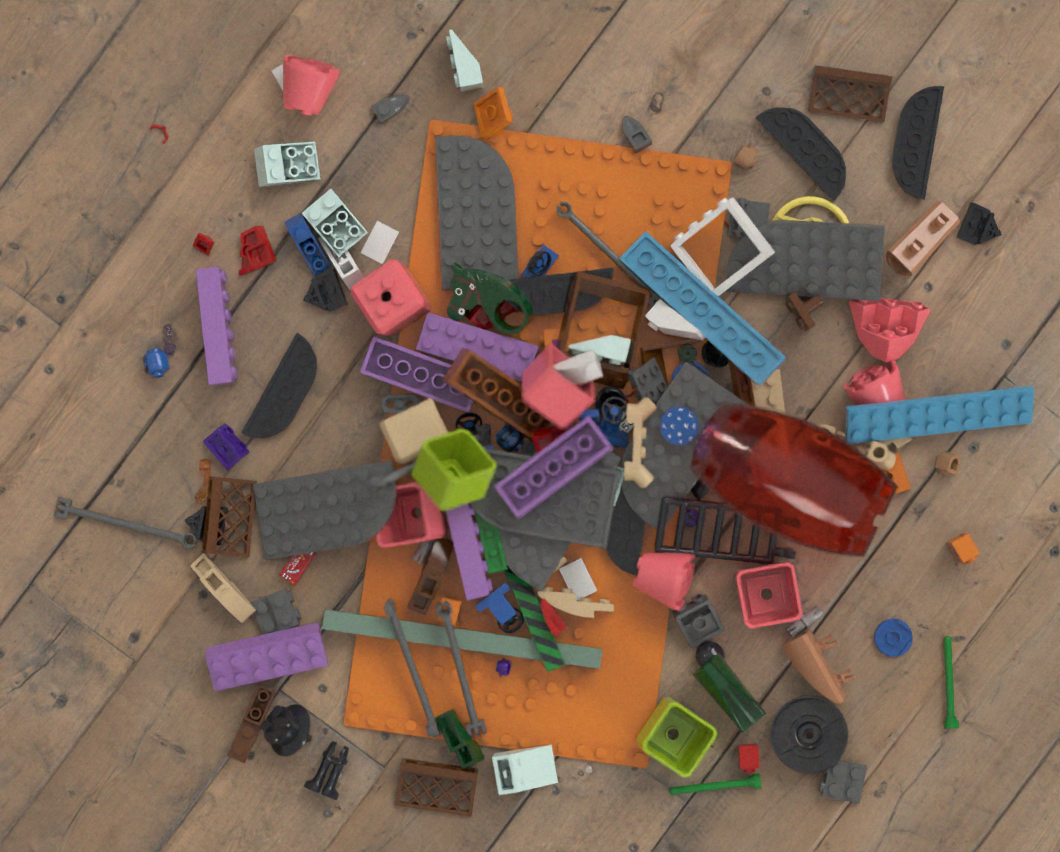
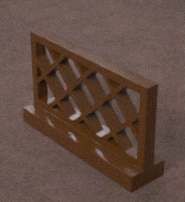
[809,65,892,122]
[202,476,257,557]
[396,758,478,816]

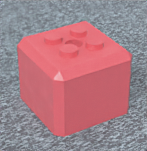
[350,259,432,337]
[522,344,595,429]
[376,483,447,548]
[734,562,803,628]

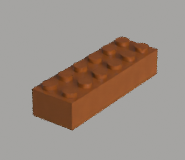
[442,348,552,443]

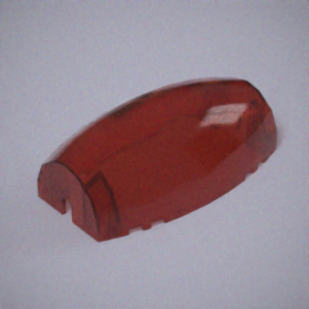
[691,403,898,557]

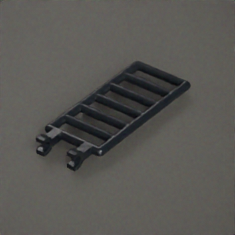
[654,496,801,564]

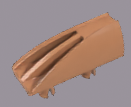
[886,200,960,276]
[781,629,856,703]

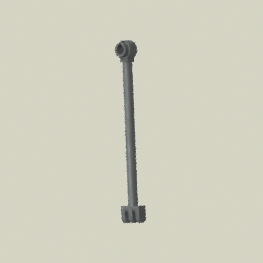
[556,202,664,307]
[366,424,491,494]
[54,497,198,548]
[384,598,441,737]
[436,601,487,737]

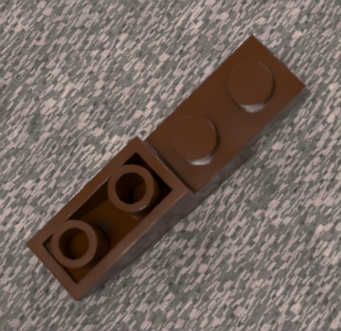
[407,538,454,615]
[227,684,276,764]

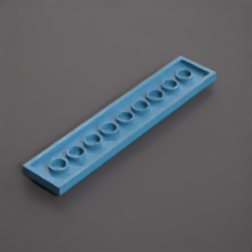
[619,231,786,387]
[845,386,1034,444]

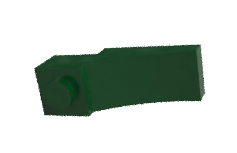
[436,709,485,769]

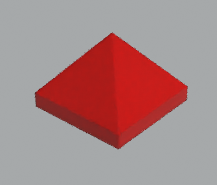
[192,233,215,256]

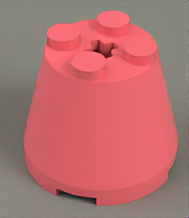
[283,55,341,115]
[843,360,906,405]
[633,552,695,611]

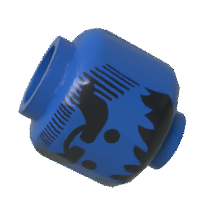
[143,349,169,378]
[496,425,524,453]

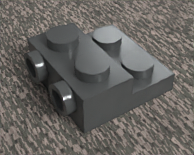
[250,588,302,635]
[672,594,725,648]
[819,760,867,804]

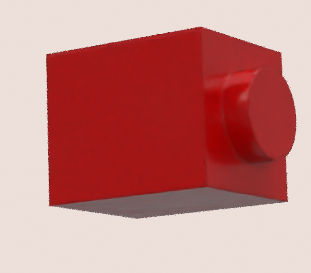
[738,744,759,773]

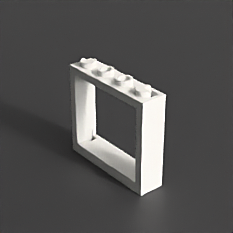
[670,197,775,296]

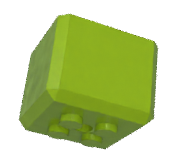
[411,429,496,510]
[636,697,717,777]

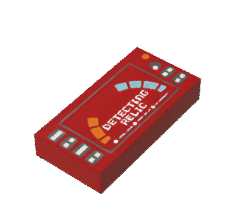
[279,552,316,586]

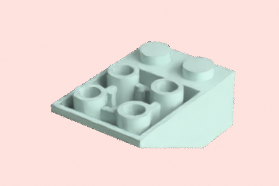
[446,30,484,92]
[254,142,320,187]
[302,189,368,257]
[569,335,631,366]
[492,744,558,795]

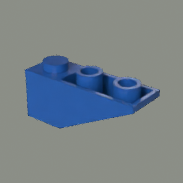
[284,213,331,276]

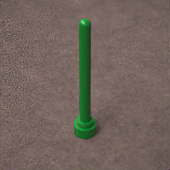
[943,636,959,729]
[669,773,762,795]

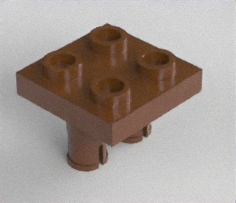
[785,292,824,331]

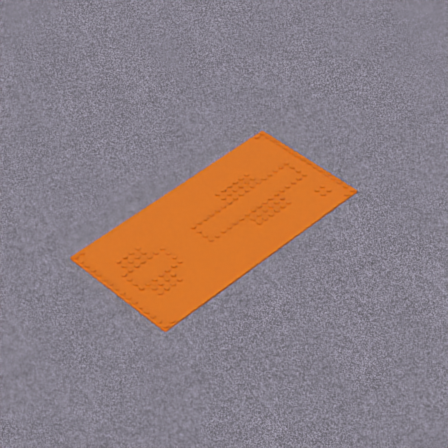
[344,120,732,768]

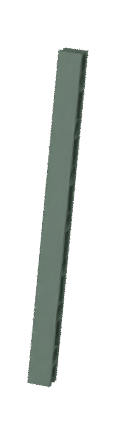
[322,609,602,669]

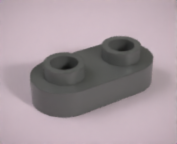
[381,395,420,414]

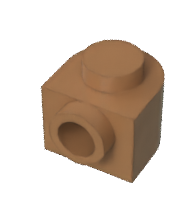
[734,145,758,170]
[935,451,960,477]

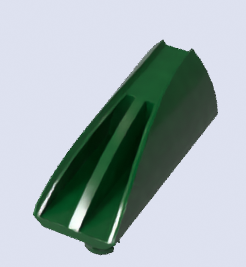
[692,653,766,733]

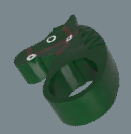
[447,262,533,334]

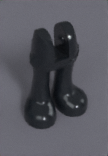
[303,741,349,800]

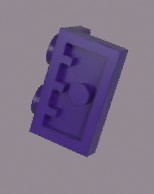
[203,423,250,471]

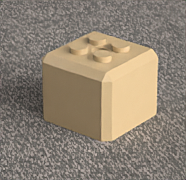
[379,398,449,464]

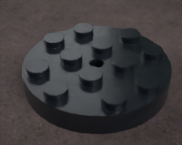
[771,696,848,774]

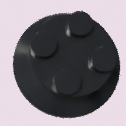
[261,704,312,757]

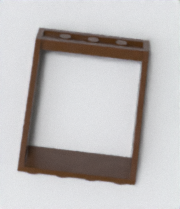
[556,271,650,389]
[640,338,755,407]

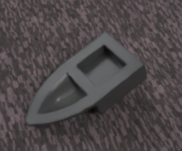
[371,95,410,123]
[623,116,652,153]

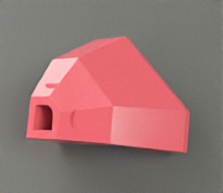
[849,298,931,362]

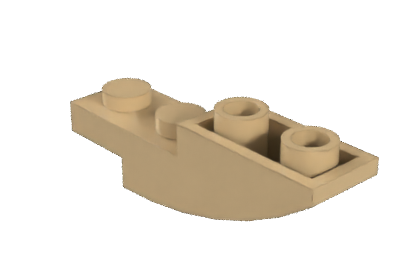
[190,553,257,623]
[537,587,614,618]

